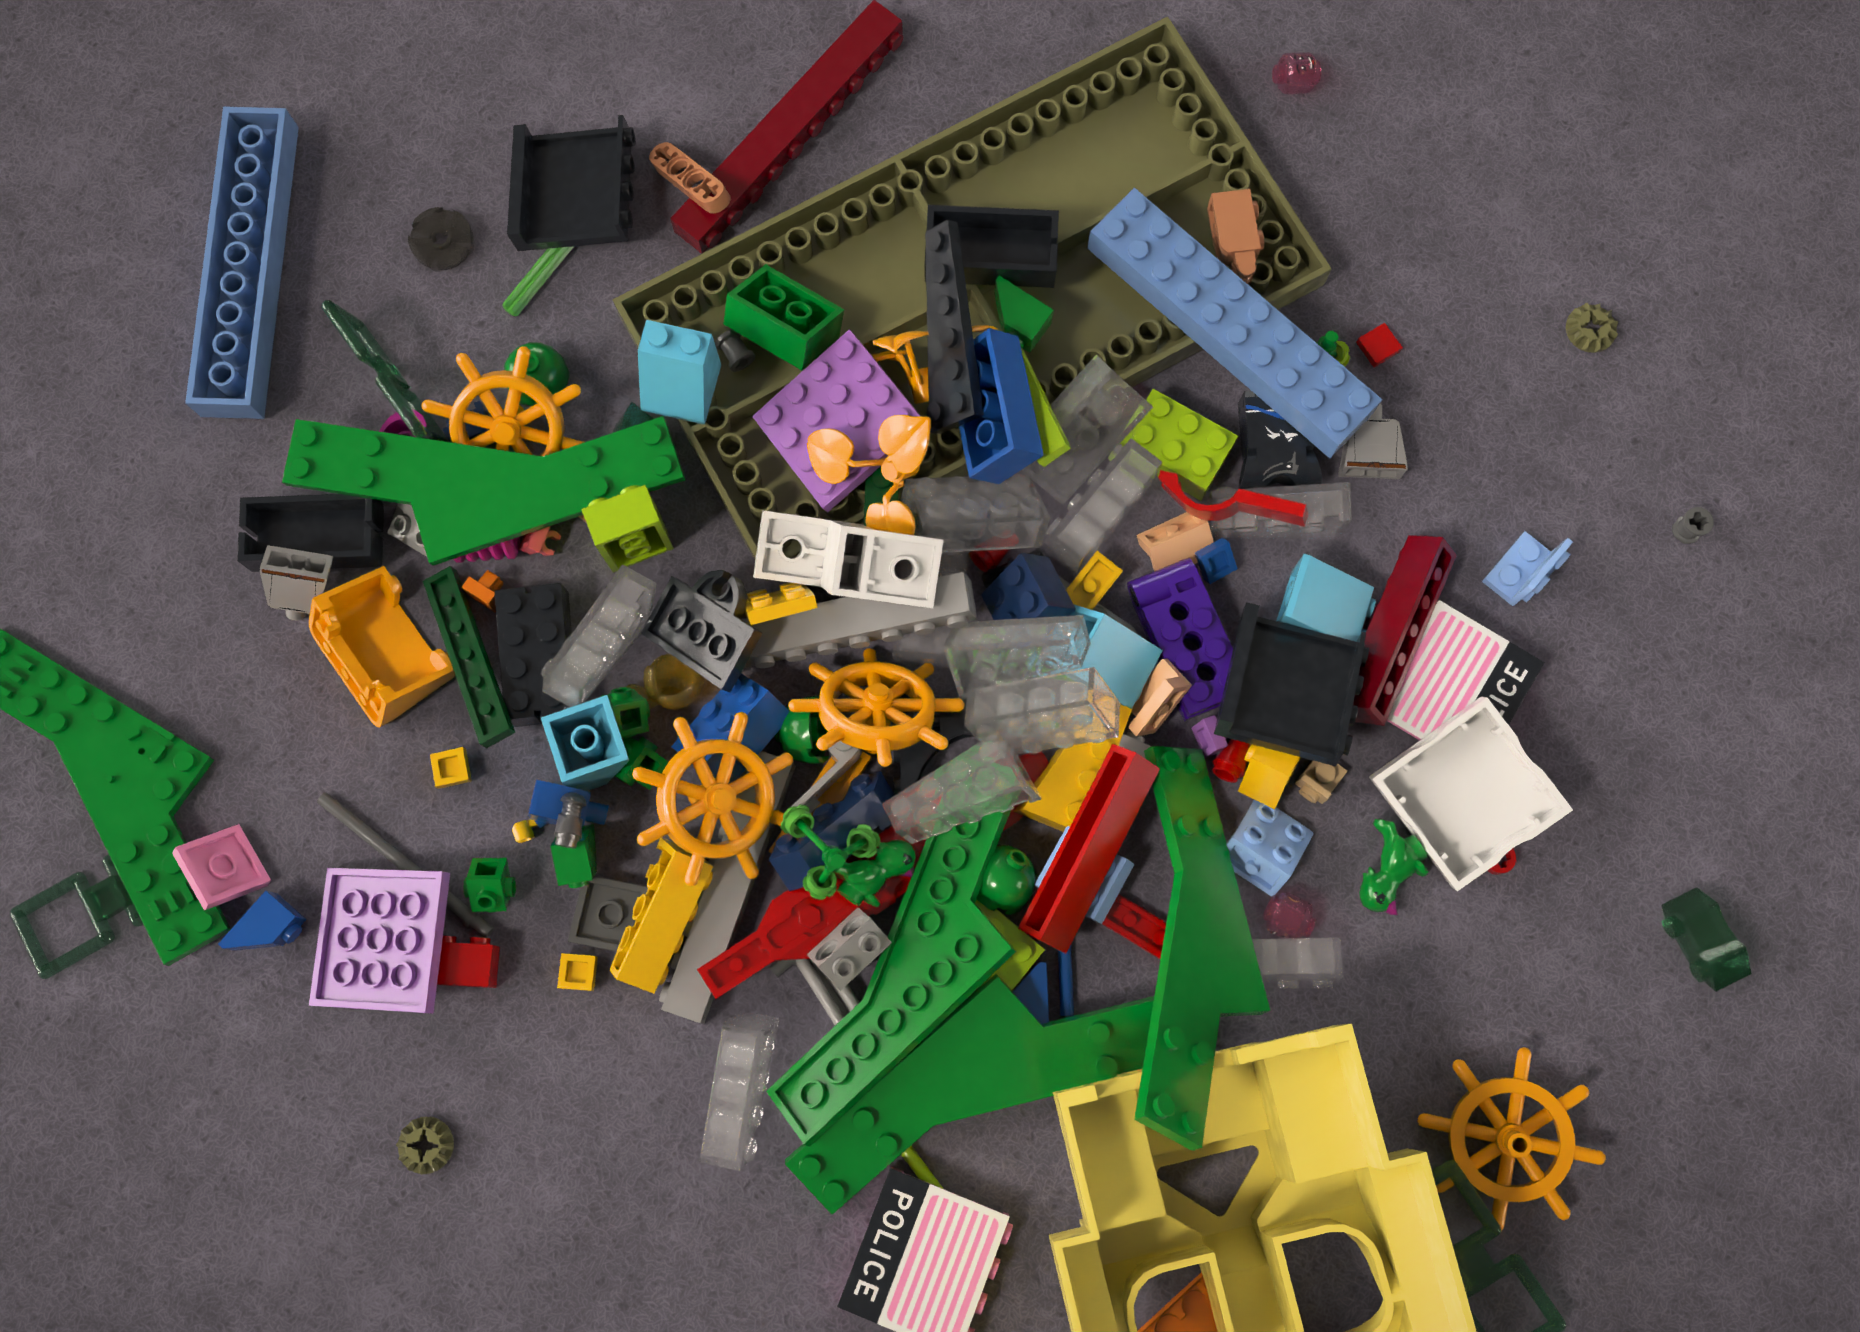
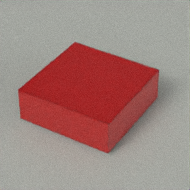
[1356,322,1403,368]

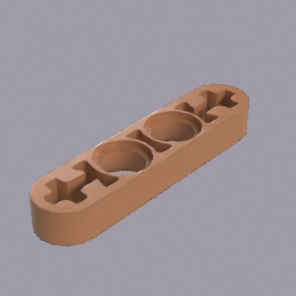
[649,142,731,213]

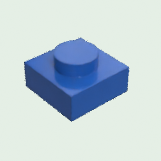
[1195,538,1238,584]

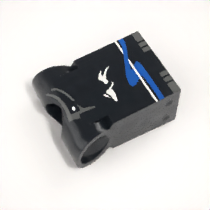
[1237,391,1322,489]

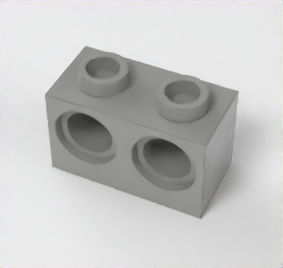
[807,908,892,991]

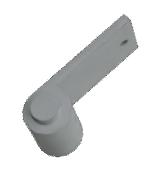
[791,741,863,813]

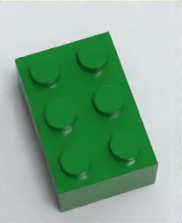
[723,264,844,371]

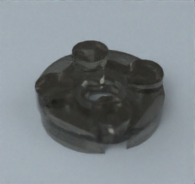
[408,207,474,272]

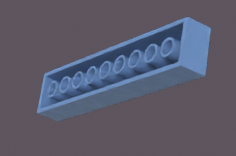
[185,107,299,419]
[1087,188,1383,458]

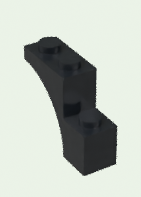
[893,697,980,805]

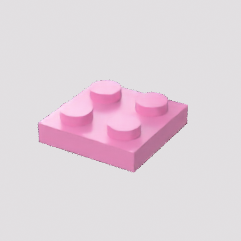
[172,824,271,911]

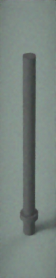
[317,792,495,938]

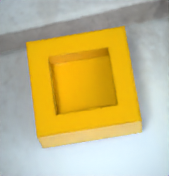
[430,747,472,789]
[557,953,598,991]

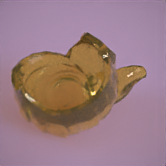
[625,654,704,710]

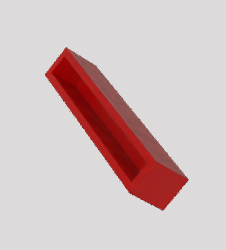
[1018,744,1160,954]

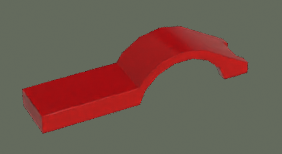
[1158,470,1308,527]

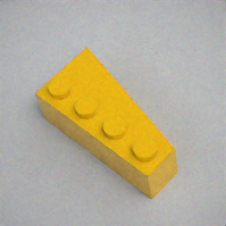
[1014,696,1132,832]
[1238,744,1300,810]
[610,837,713,994]

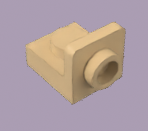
[1295,760,1347,804]

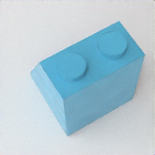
[638,320,721,425]
[1276,554,1376,642]
[1039,605,1163,709]
[541,695,629,791]

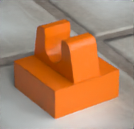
[462,570,503,613]

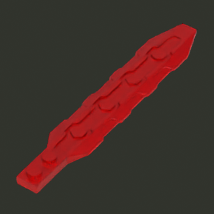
[697,751,1049,1000]

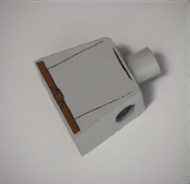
[1338,404,1408,479]
[260,545,333,621]

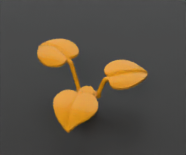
[871,325,999,404]
[807,415,931,535]

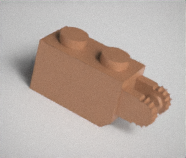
[1207,189,1264,284]

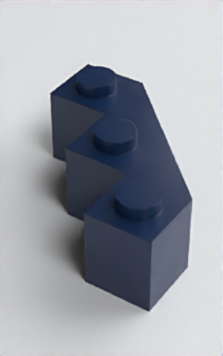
[769,771,900,891]

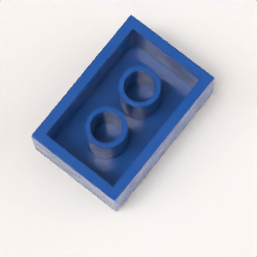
[671,673,790,783]

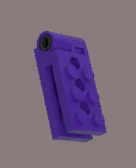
[1127,558,1233,722]

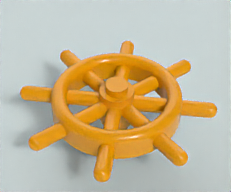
[421,346,584,456]
[788,648,965,767]
[632,712,793,887]
[1418,1047,1606,1232]

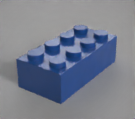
[959,328,1044,484]

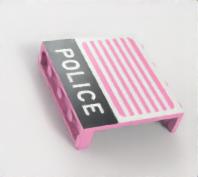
[1387,600,1545,740]
[837,1166,1013,1332]

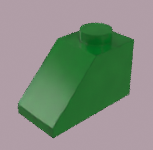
[994,275,1054,353]
[550,824,597,888]

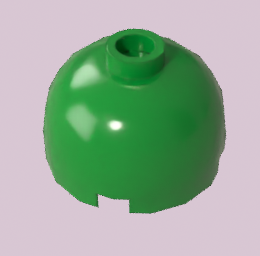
[504,342,570,406]
[774,696,830,764]
[977,844,1036,915]

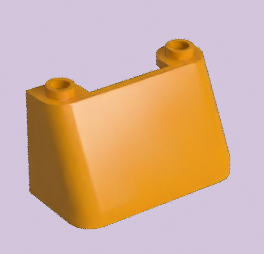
[309,566,455,728]

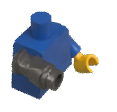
[512,780,609,849]

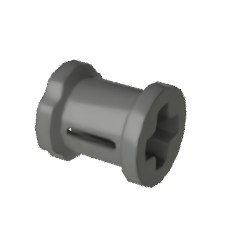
[715,329,756,372]
[1672,507,1714,544]

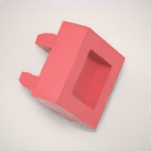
[519,526,561,556]

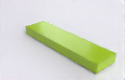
[1021,348,1071,467]

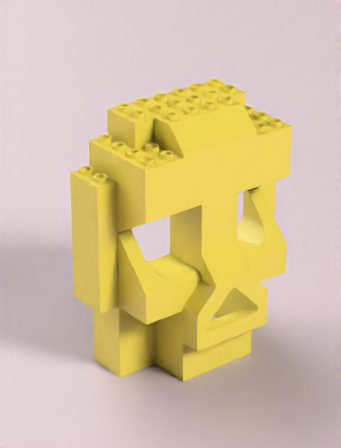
[1049,1024,1477,1332]

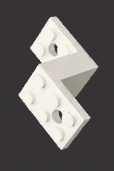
[753,510,943,608]

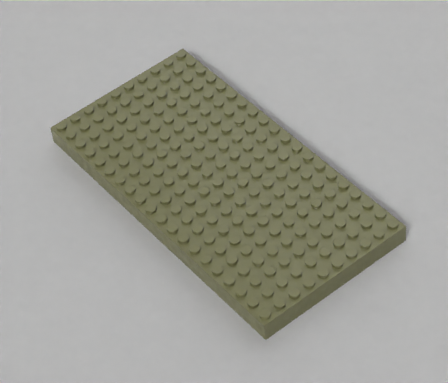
[612,16,1332,582]

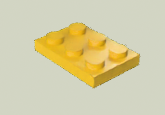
[744,582,818,625]

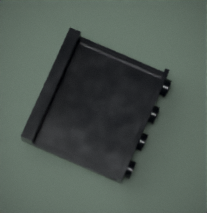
[507,115,636,251]
[1214,602,1369,766]

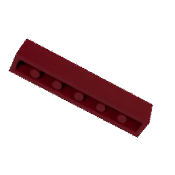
[1353,535,1457,726]

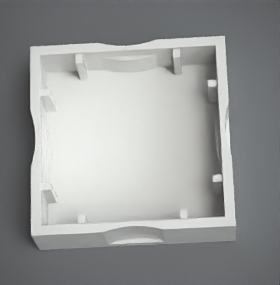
[1369,697,1573,891]

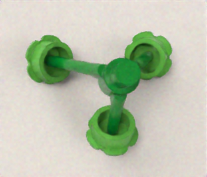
[781,804,880,900]

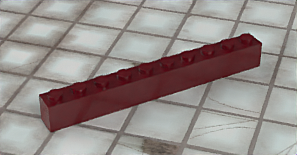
[670,0,903,254]

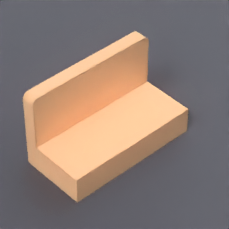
[1136,512,1214,571]
[1128,659,1192,737]

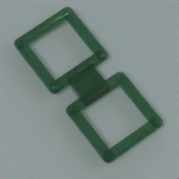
[321,300,448,442]
[9,854,144,979]
[1432,1160,1566,1332]

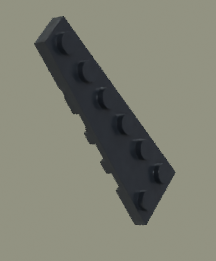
[925,220,984,434]

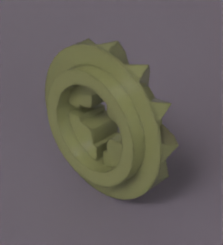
[1566,303,1618,353]
[396,1117,454,1175]

